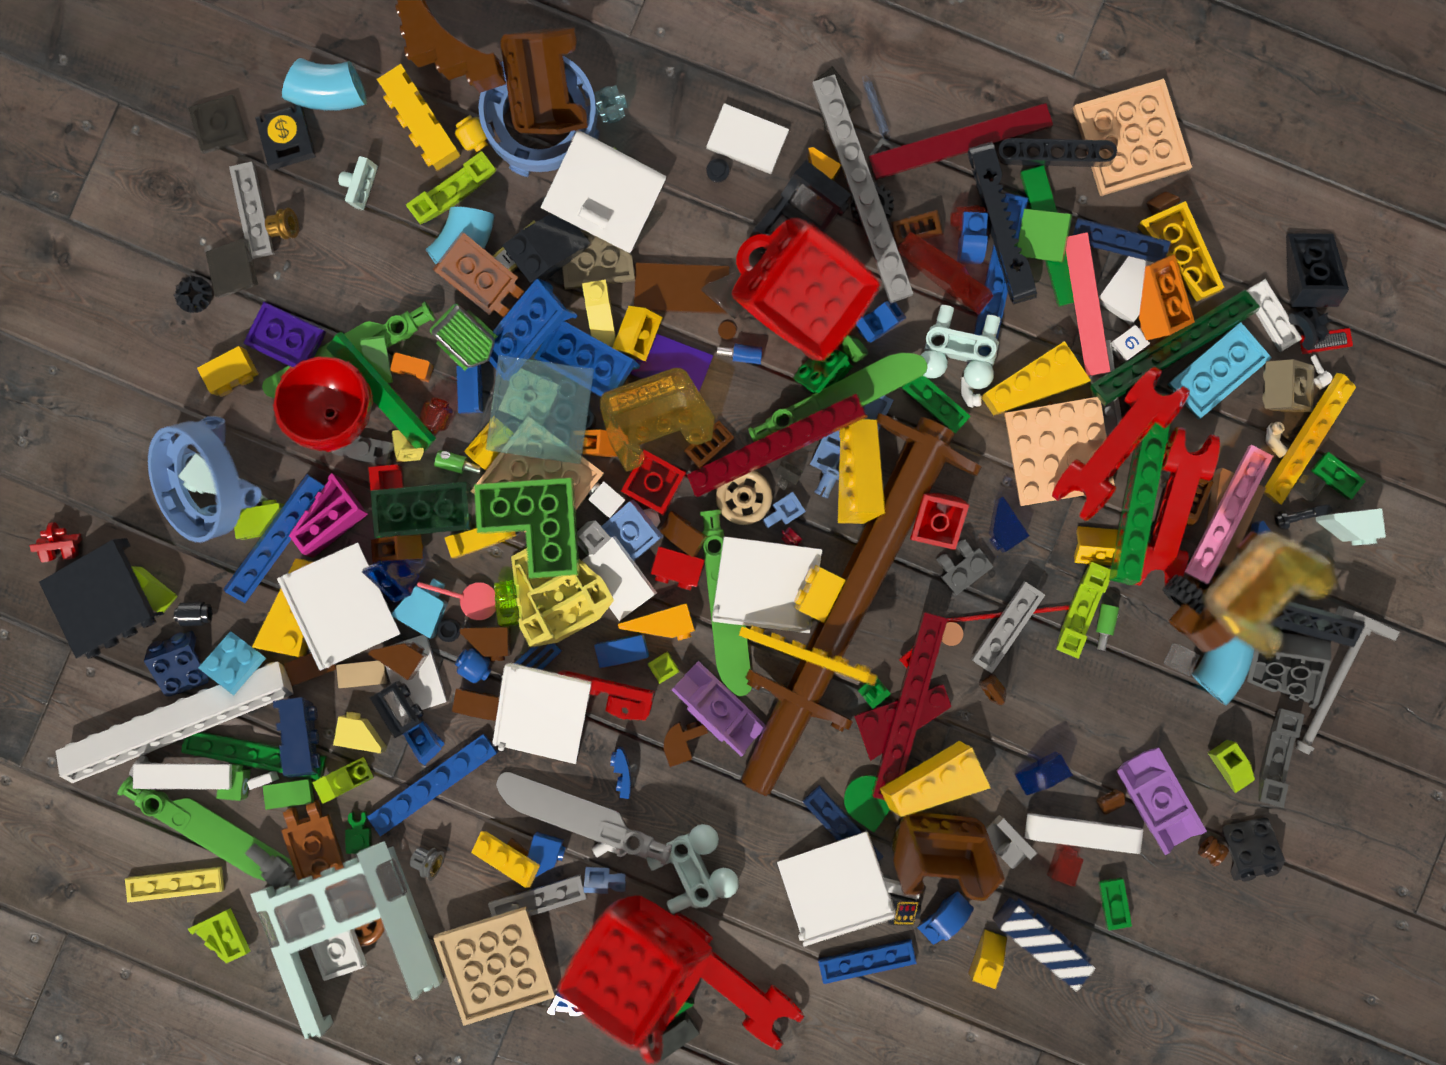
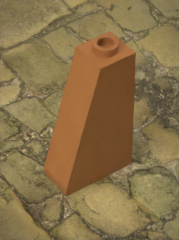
[1205,468,1266,568]

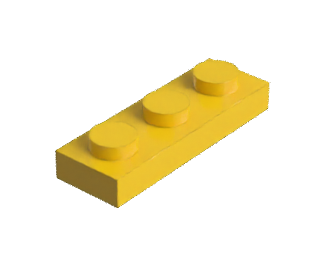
[471,831,540,888]

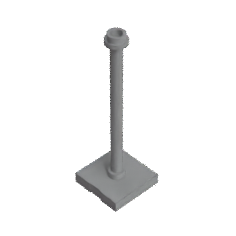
[1296,606,1400,754]

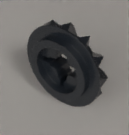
[174,275,212,313]

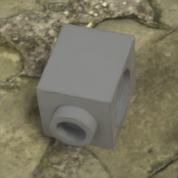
[577,521,611,555]

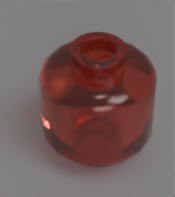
[419,397,453,434]

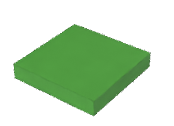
[1017,209,1072,262]

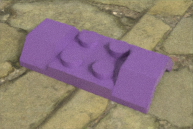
[671,661,766,757]
[1117,747,1207,855]

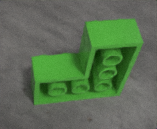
[474,478,580,578]

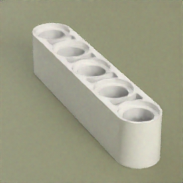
[1024,813,1143,854]

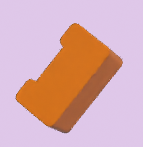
[390,353,434,382]

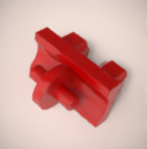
[29,522,82,562]

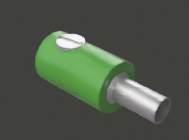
[435,450,482,474]
[1096,604,1119,651]

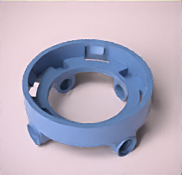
[479,56,599,177]
[148,416,261,542]

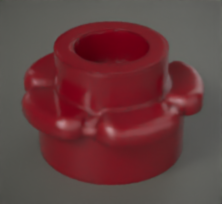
[781,526,803,546]

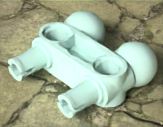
[920,305,1000,389]
[647,824,739,914]

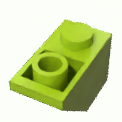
[234,500,285,540]
[1208,740,1255,793]
[312,757,374,804]

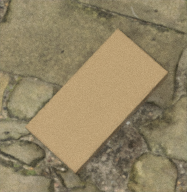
[336,661,387,688]

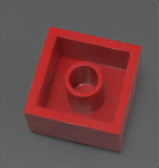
[621,450,686,516]

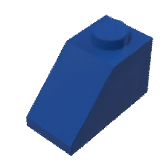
[528,832,566,877]

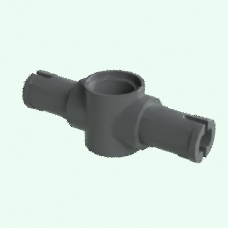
[245,843,305,901]

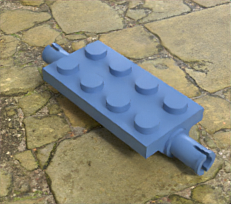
[810,395,893,499]

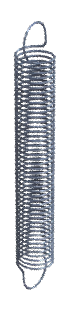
[863,76,890,140]

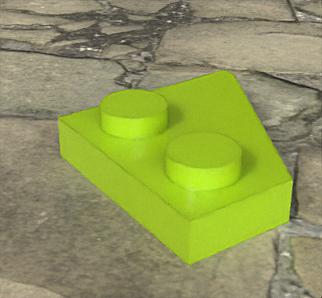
[188,908,251,963]

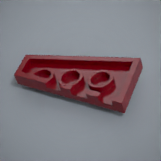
[854,684,952,761]

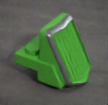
[430,304,498,371]

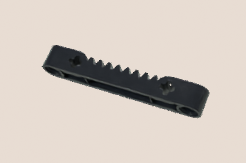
[968,142,1037,305]

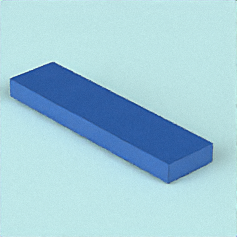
[818,939,916,984]

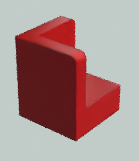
[368,465,404,492]

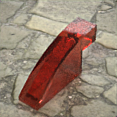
[897,232,993,314]

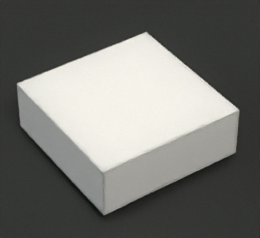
[247,771,279,790]

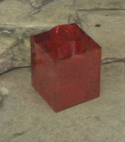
[1047,846,1084,887]

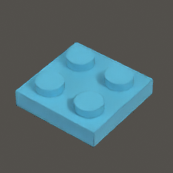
[198,631,266,696]

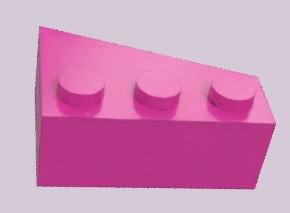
[289,473,368,558]

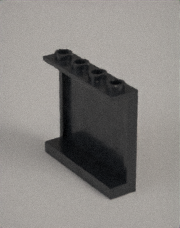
[39,538,164,659]

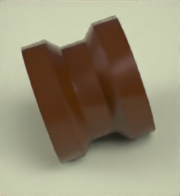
[1198,836,1229,867]

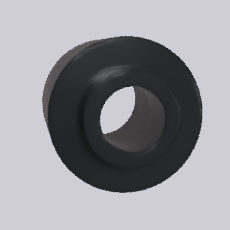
[174,602,213,626]

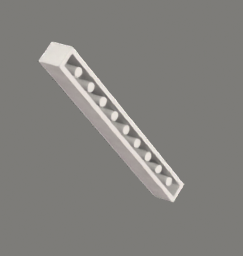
[56,661,293,783]

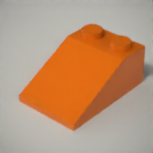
[1139,254,1195,340]

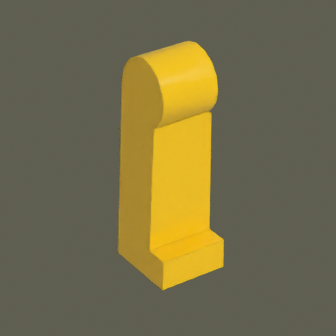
[444,528,517,559]

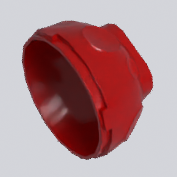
[273,357,373,452]

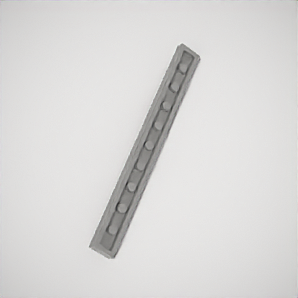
[812,74,913,303]

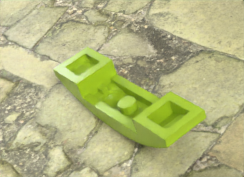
[406,151,496,224]
[1056,562,1111,659]

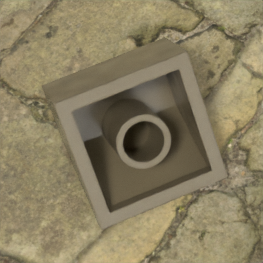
[1262,359,1314,412]

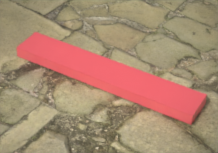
[1066,232,1111,377]

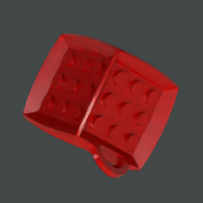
[732,218,881,361]
[558,895,713,1064]

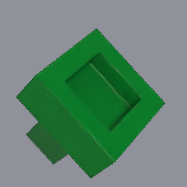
[857,675,891,709]

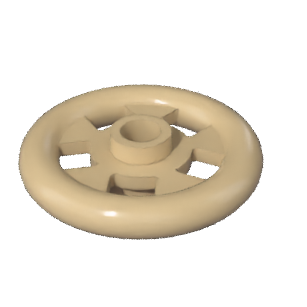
[716,471,772,525]

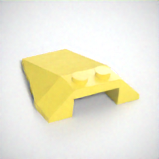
[511,548,614,647]

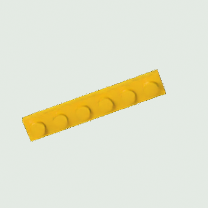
[1264,373,1356,505]
[739,625,877,685]

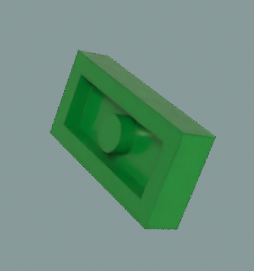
[1311,452,1366,500]
[1098,878,1132,931]

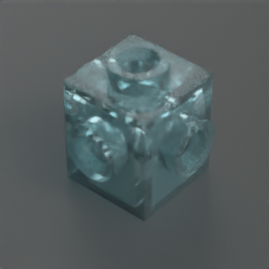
[594,85,627,123]

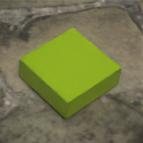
[648,651,680,684]

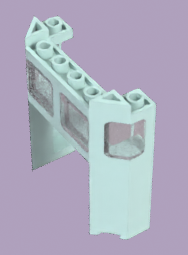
[250,841,444,1039]

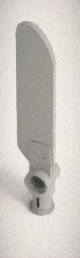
[496,772,672,866]

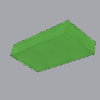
[360,335,393,383]
[263,779,314,810]

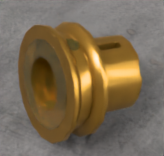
[265,208,299,239]

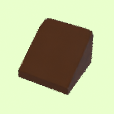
[1146,192,1180,215]
[1096,789,1125,815]

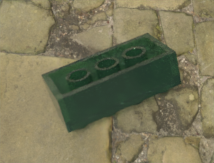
[371,482,473,538]

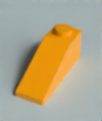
[618,603,695,641]

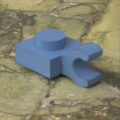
[763,492,806,529]
[584,867,626,894]

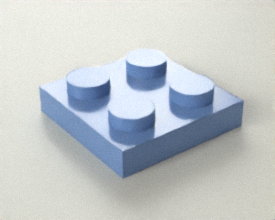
[601,499,663,561]

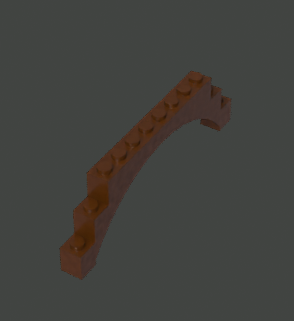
[395,0,506,93]

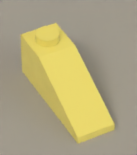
[582,280,616,348]

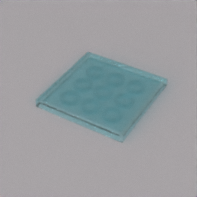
[486,355,594,464]

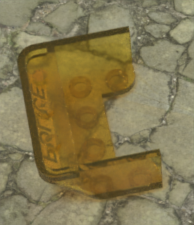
[600,368,715,472]
[1205,532,1336,658]

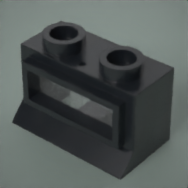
[370,681,424,738]

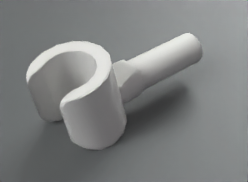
[1310,355,1332,389]

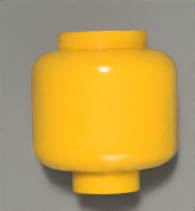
[455,115,488,152]

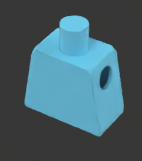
[392,578,448,638]

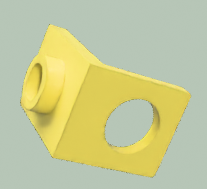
[392,430,424,462]

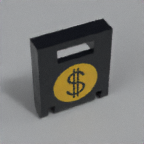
[255,105,316,171]

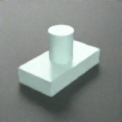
[338,156,378,210]

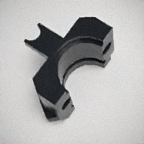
[1289,307,1332,350]

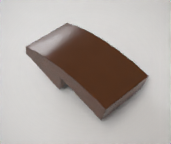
[660,511,707,557]
[452,688,500,721]

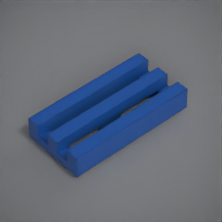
[514,643,562,670]

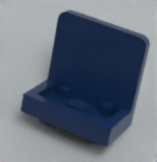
[144,631,209,697]

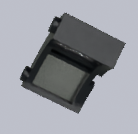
[749,160,851,255]

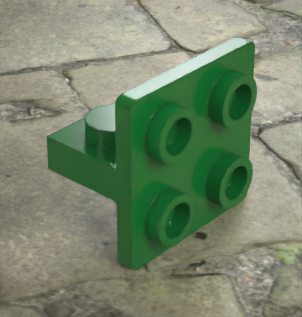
[793,349,853,394]

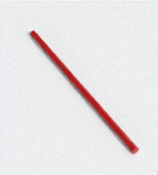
[947,605,1069,622]

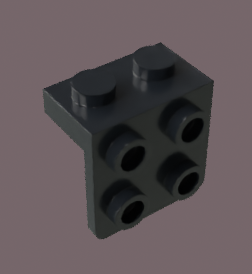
[1222,817,1286,882]

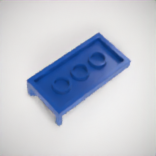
[489,279,577,381]
[534,321,641,401]

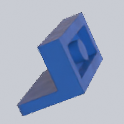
[457,365,483,414]

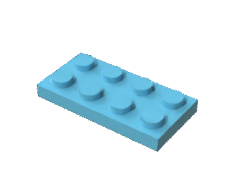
[1167,322,1272,419]

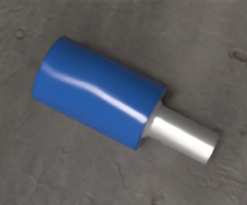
[717,344,763,364]

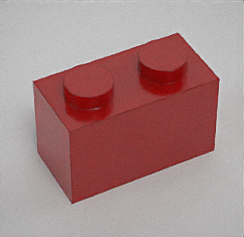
[651,547,705,590]

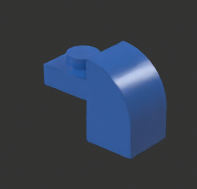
[957,212,988,264]
[856,301,907,343]
[917,891,974,945]

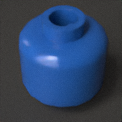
[455,648,492,683]

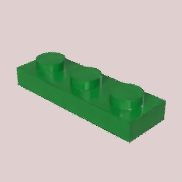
[901,376,971,434]

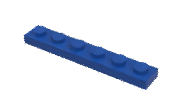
[224,474,325,603]
[367,733,498,836]

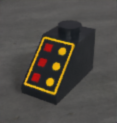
[887,893,922,925]

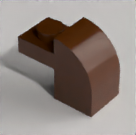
[664,720,709,767]

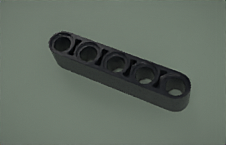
[999,138,1117,167]

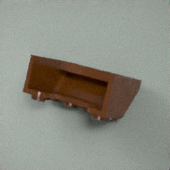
[501,28,588,134]
[893,812,1005,901]

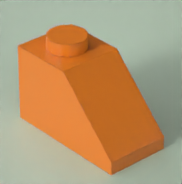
[569,430,622,457]

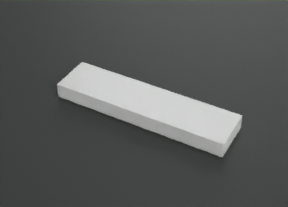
[133,764,232,789]

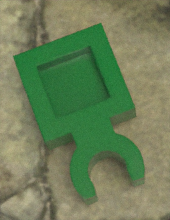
[345,811,372,854]

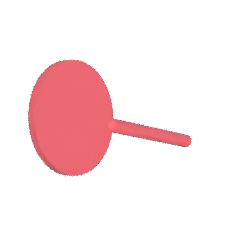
[417,582,498,620]

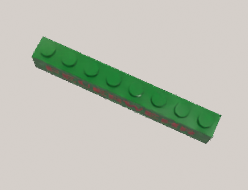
[1109,394,1170,585]

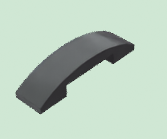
[1258,708,1304,808]

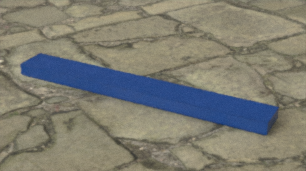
[967,193,1028,365]

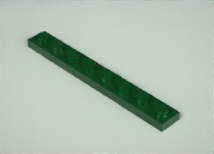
[1090,289,1261,406]

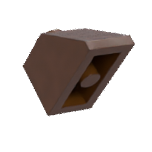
[371,535,423,563]
[460,627,511,661]
[368,642,428,680]

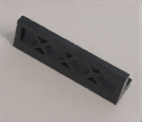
[1257,598,1365,647]

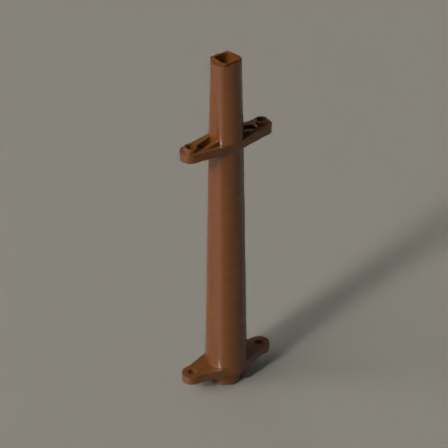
[740,413,982,796]

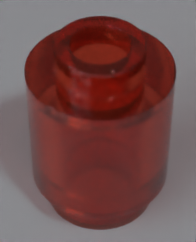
[950,205,986,231]

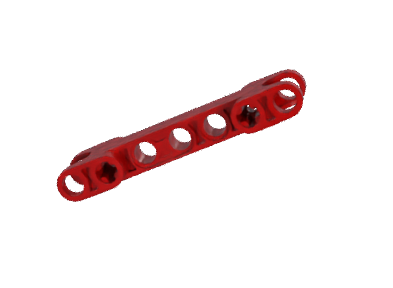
[1052,367,1190,521]
[1134,427,1220,587]
[674,912,805,1050]

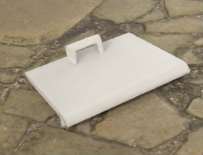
[540,130,666,253]
[712,536,822,633]
[277,543,401,670]
[492,663,591,764]
[777,832,896,946]

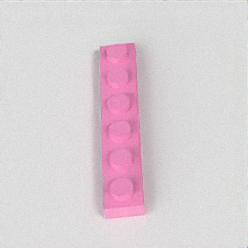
[1184,445,1273,584]

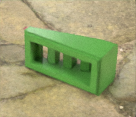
[841,335,868,364]

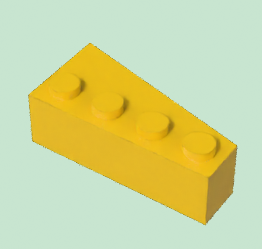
[377,64,460,171]
[1137,201,1224,302]
[982,341,1091,416]
[838,419,885,524]
[252,558,315,657]
[880,741,990,817]

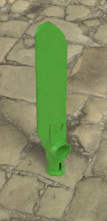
[262,302,436,398]
[748,353,928,442]
[700,510,752,696]
[117,776,294,881]

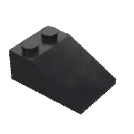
[502,213,591,284]
[1286,233,1349,307]

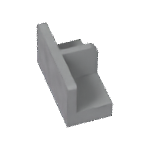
[986,815,1037,869]

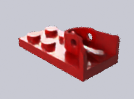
[558,670,655,720]

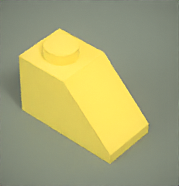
[333,712,386,753]

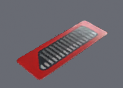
[1300,328,1353,354]

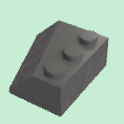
[1247,629,1331,710]

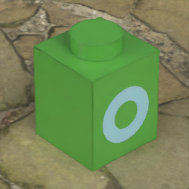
[216,764,251,801]

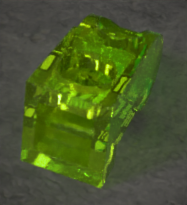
[494,580,520,627]

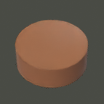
[942,622,963,646]

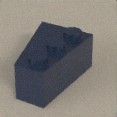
[273,697,321,777]

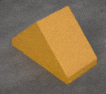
[807,147,841,199]

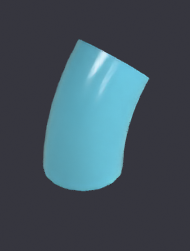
[282,58,367,110]
[426,207,495,264]
[1192,627,1256,706]

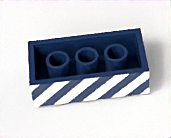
[992,897,1095,991]

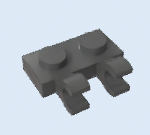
[936,539,993,596]

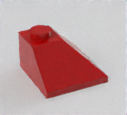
[910,493,969,550]

